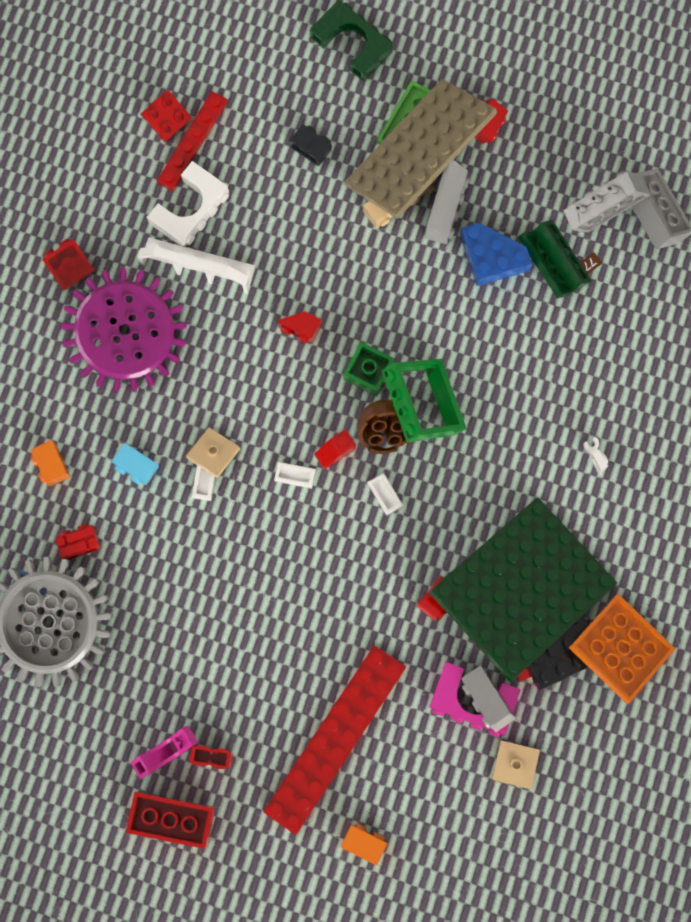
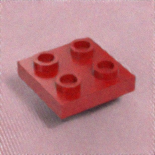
[140,90,192,143]

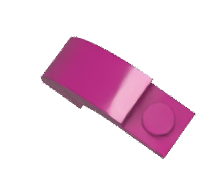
[130,725,198,780]

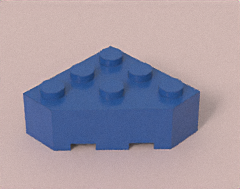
[460,223,532,287]

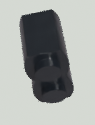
[289,124,332,166]

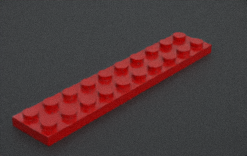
[263,645,406,835]

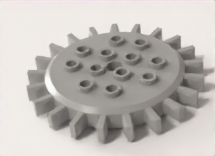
[0,557,113,687]

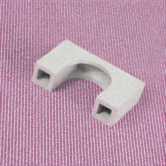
[147,161,229,247]

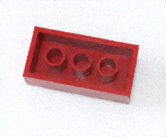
[125,791,216,849]

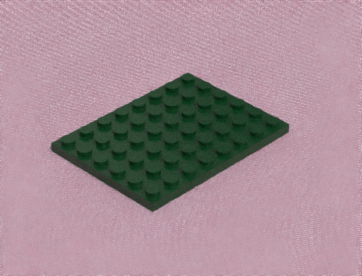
[429,497,617,683]

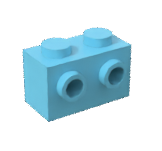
[112,443,159,485]

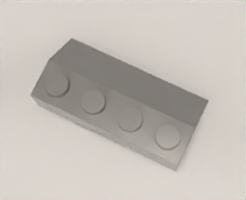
[426,160,470,245]

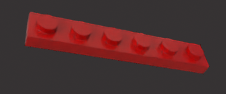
[157,91,228,192]

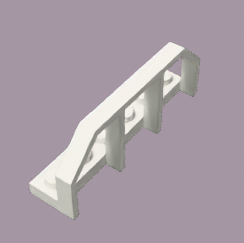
[137,237,255,294]

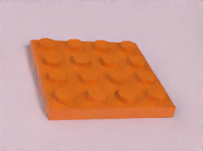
[569,594,676,704]

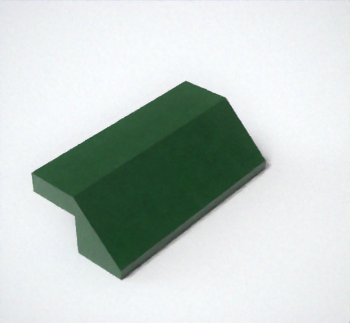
[518,220,592,299]

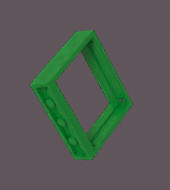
[382,359,467,442]

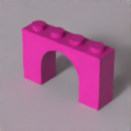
[429,662,521,737]

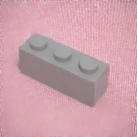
[461,665,516,732]

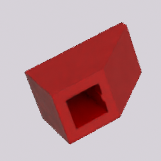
[278,311,322,344]

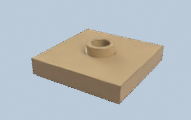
[186,428,240,478]
[492,740,540,790]

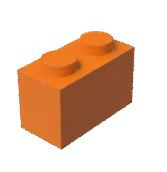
[30,440,71,487]
[341,823,388,866]

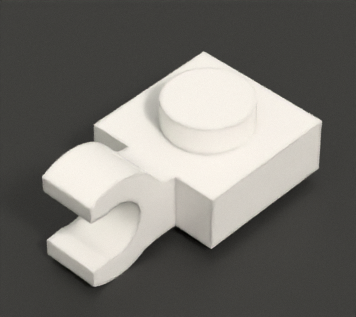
[583,437,608,473]

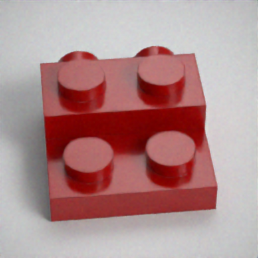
[42,238,95,291]

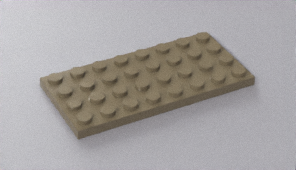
[344,79,497,219]

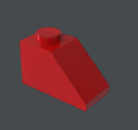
[314,429,356,470]

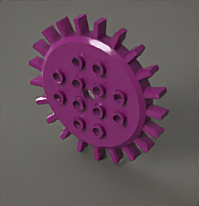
[60,268,187,393]

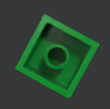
[343,342,395,397]

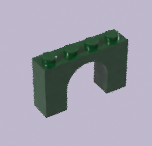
[310,0,393,82]

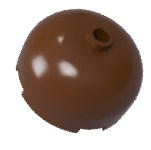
[357,399,412,454]

